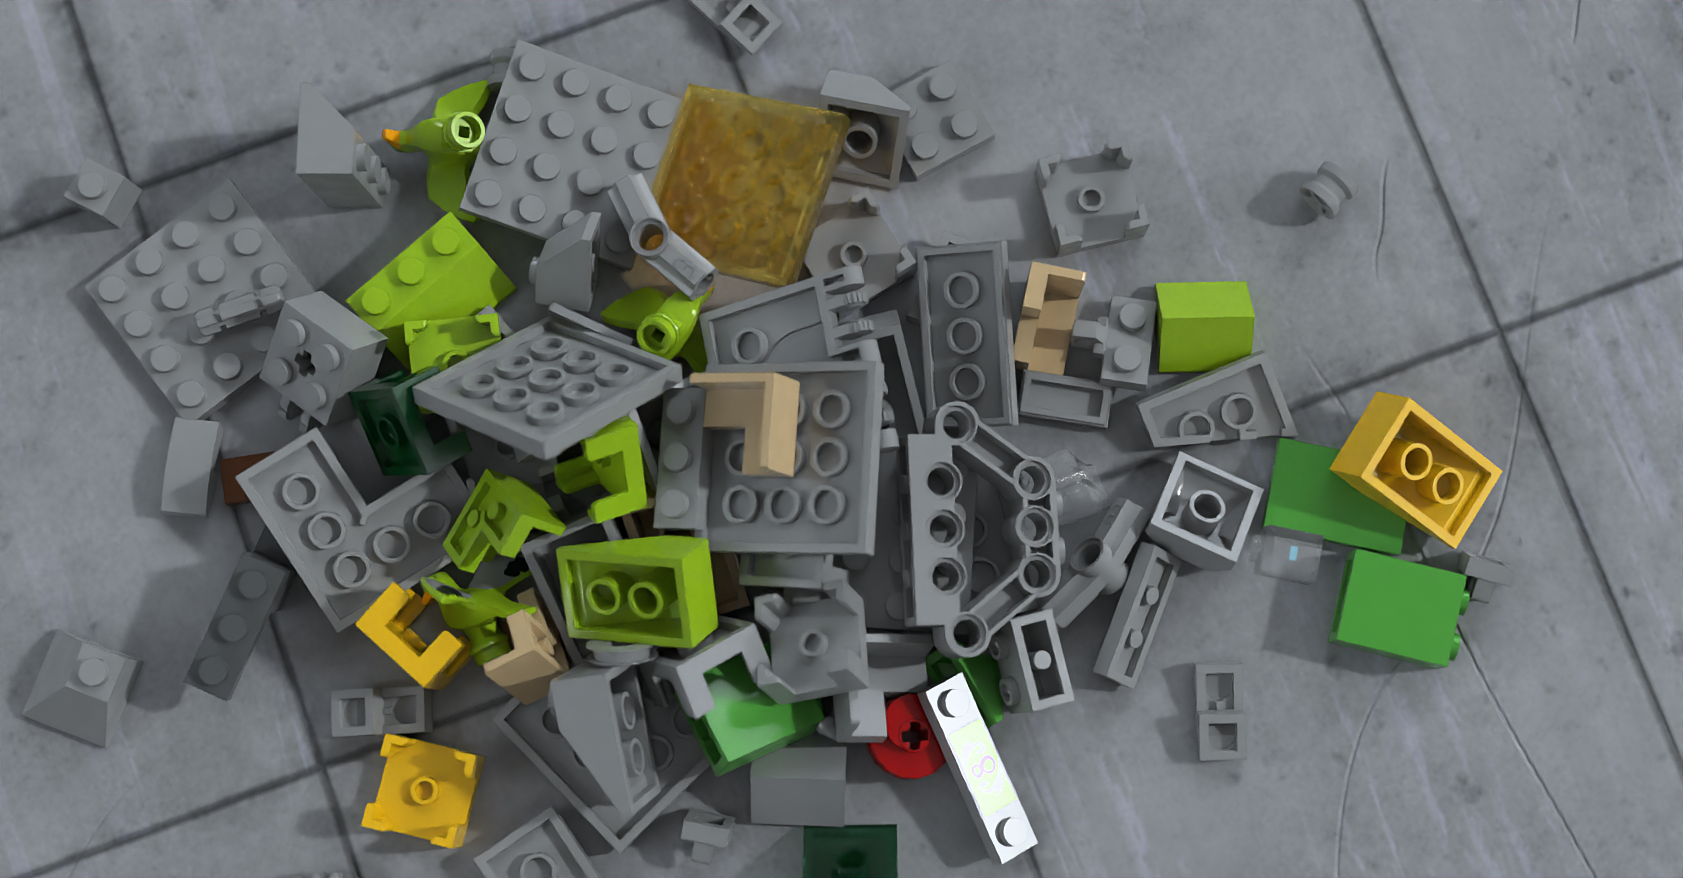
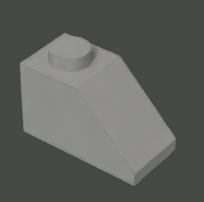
[529,212,601,312]

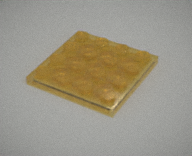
[631,84,851,288]

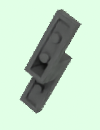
[183,525,297,701]

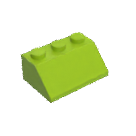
[346,211,517,372]

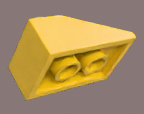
[1329,391,1503,549]

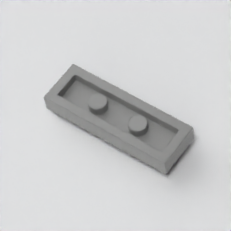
[654,388,712,531]
[1093,542,1182,689]

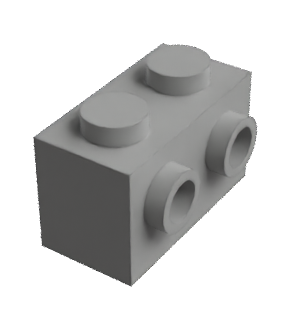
[988,608,1075,714]

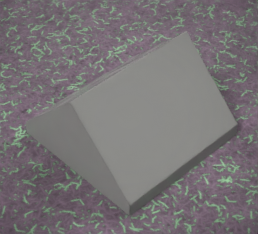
[750,732,847,827]

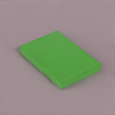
[1261,437,1407,557]

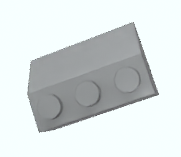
[296,82,391,208]

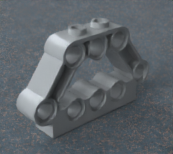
[896,401,1066,659]

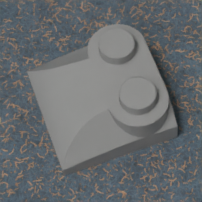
[1145,451,1264,571]

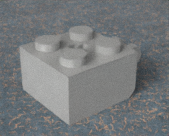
[259,291,388,434]

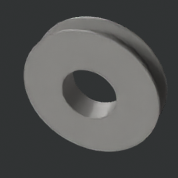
[586,640,658,666]

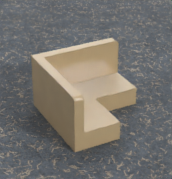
[1014,261,1087,375]
[690,372,800,477]
[483,587,571,705]

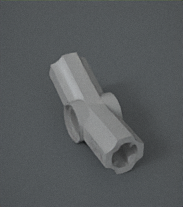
[608,173,719,301]
[1036,497,1151,629]

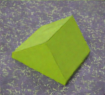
[1155,281,1255,373]

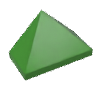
[925,640,1003,729]

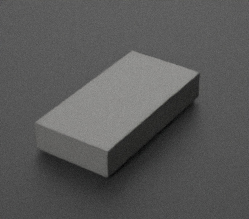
[1017,369,1113,430]

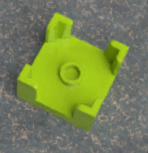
[403,313,502,414]
[554,415,648,524]

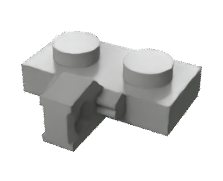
[1070,295,1157,391]

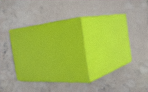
[442,468,566,573]

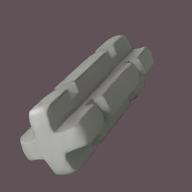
[195,284,285,337]

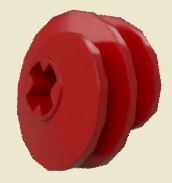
[867,694,947,780]

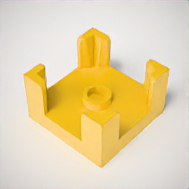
[355,582,472,691]
[361,733,486,849]

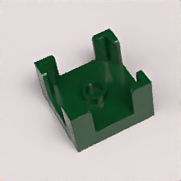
[348,366,473,476]

